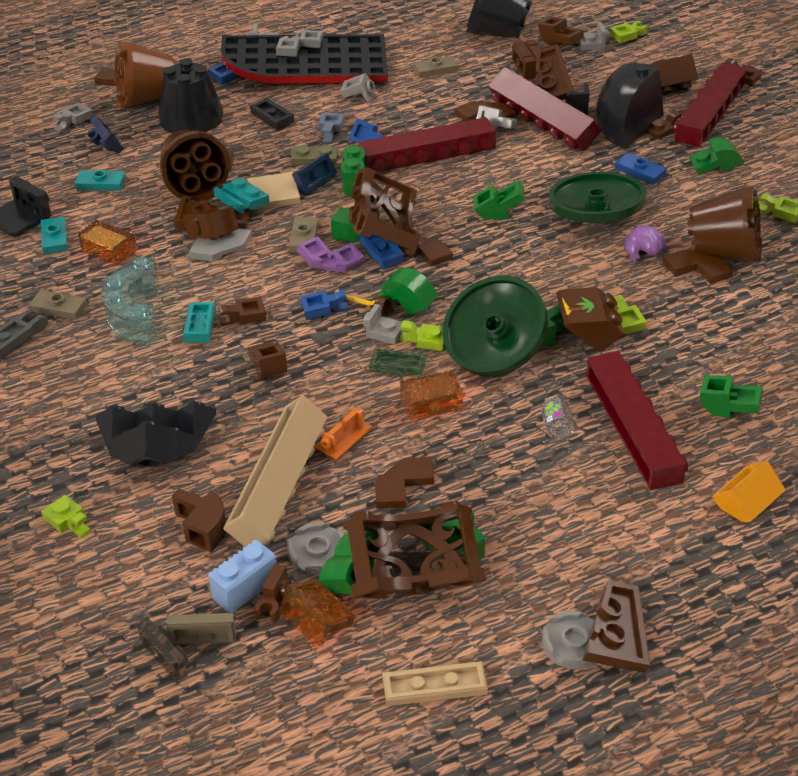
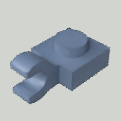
[319,113,345,144]

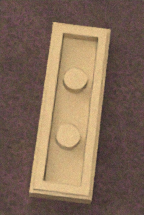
[382,661,488,706]

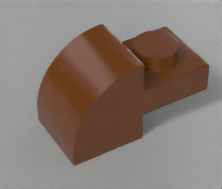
[538,16,584,46]
[183,205,239,239]
[247,341,287,380]

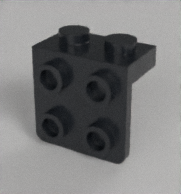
[0,176,52,237]

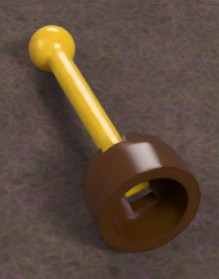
[334,290,392,317]

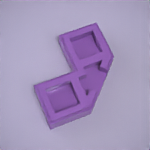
[297,236,366,272]

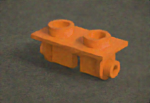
[314,407,372,461]

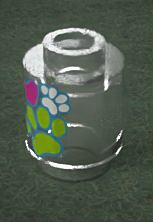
[541,397,575,439]

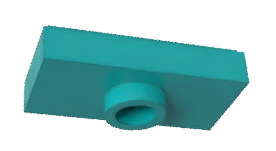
[75,170,126,191]
[41,217,68,254]
[183,302,216,343]

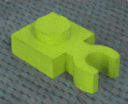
[609,21,648,43]

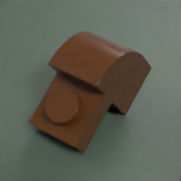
[172,488,226,552]

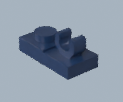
[87,115,124,153]
[292,153,337,195]

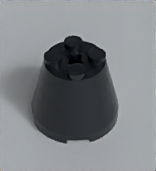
[466,0,532,39]
[158,58,223,133]

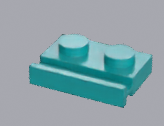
[214,178,270,214]

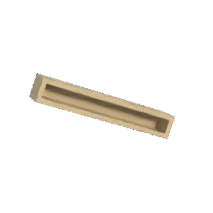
[223,395,327,547]

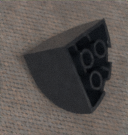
[596,63,664,148]

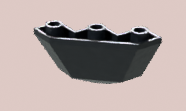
[96,401,216,468]

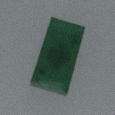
[369,348,427,378]

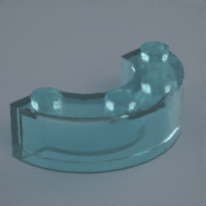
[101,257,159,344]

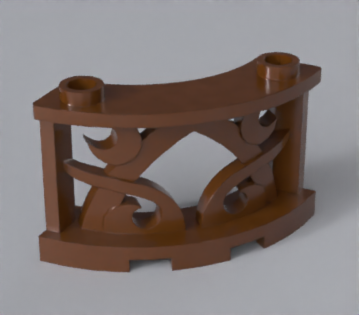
[349,167,421,256]
[343,501,487,599]

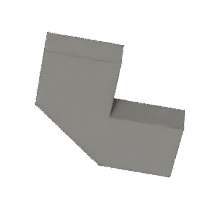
[276,30,323,57]
[189,228,252,261]

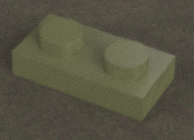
[291,145,338,165]

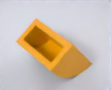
[712,460,786,522]

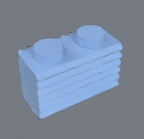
[208,540,277,613]

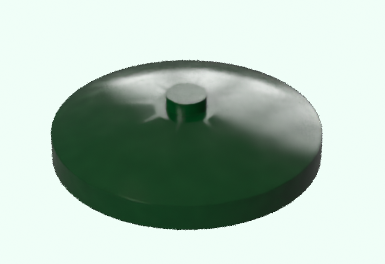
[549,172,646,223]
[443,276,548,377]

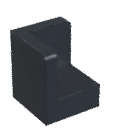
[565,83,590,115]

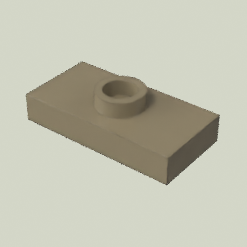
[413,56,459,78]
[289,217,319,252]
[29,290,88,320]
[167,613,237,645]

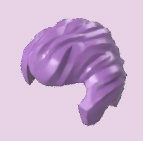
[624,225,666,262]

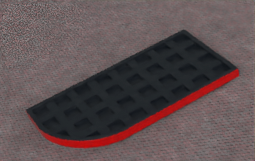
[221,34,388,85]

